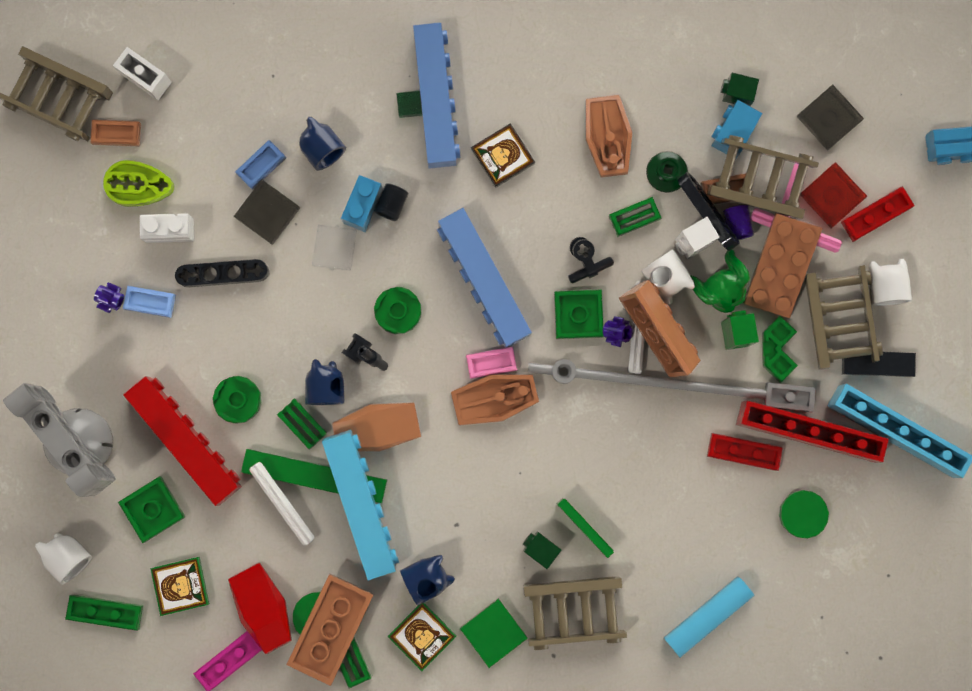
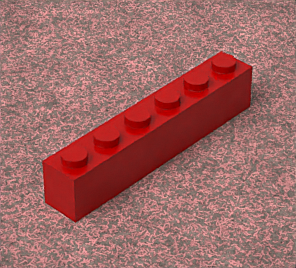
[123,376,242,506]
[736,400,889,463]

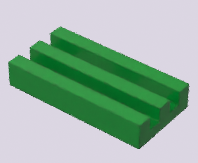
[609,197,662,237]
[277,398,328,450]
[340,637,372,689]

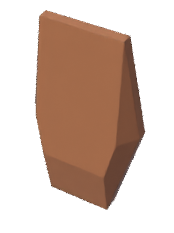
[586,95,632,178]
[451,375,539,425]
[332,402,421,452]

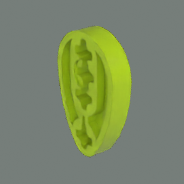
[103,160,174,207]

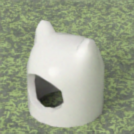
[641,249,695,305]
[869,259,912,306]
[35,533,92,585]

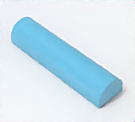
[664,576,754,658]

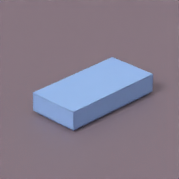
[123,286,176,318]

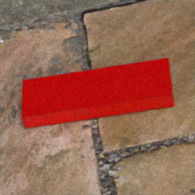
[841,186,915,242]
[707,433,783,471]

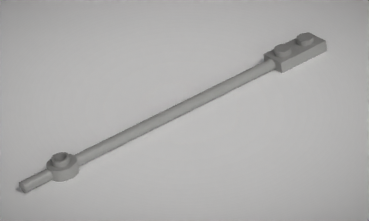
[528,359,815,412]

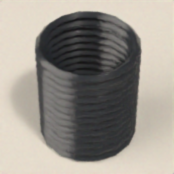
[374,183,409,221]

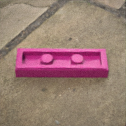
[193,631,262,691]

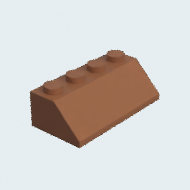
[619,280,701,377]

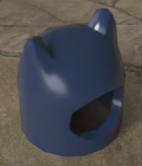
[299,117,346,171]
[305,359,344,405]
[400,555,455,606]

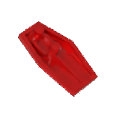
[228,563,292,654]

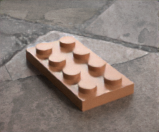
[744,213,823,318]
[286,574,374,686]

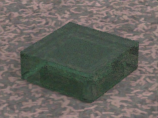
[396,91,422,118]

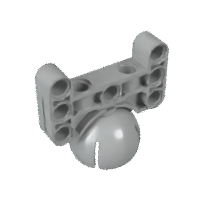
[3,383,116,497]

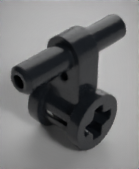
[568,237,614,284]
[341,333,388,371]

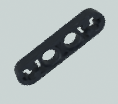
[678,172,740,251]
[175,259,269,287]

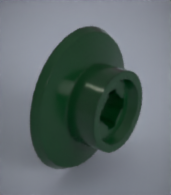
[646,151,688,193]

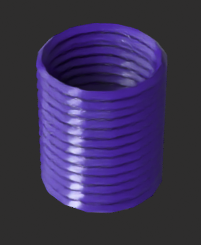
[723,205,754,240]

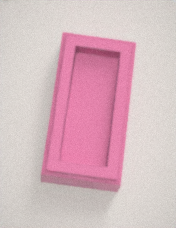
[466,347,517,379]

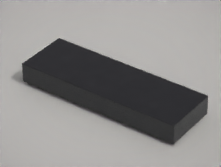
[842,352,916,377]

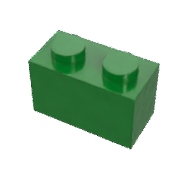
[721,310,759,350]

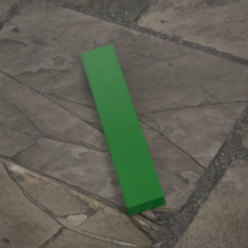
[241,449,387,503]

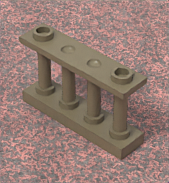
[0,46,113,142]
[707,135,819,219]
[805,265,883,370]
[523,576,627,650]

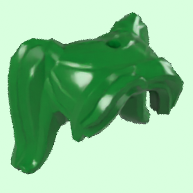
[690,250,750,313]

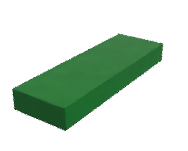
[556,498,614,558]
[65,595,143,631]

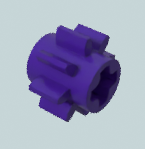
[94,282,124,313]
[603,316,633,347]

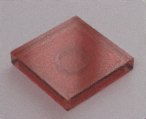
[800,162,867,228]

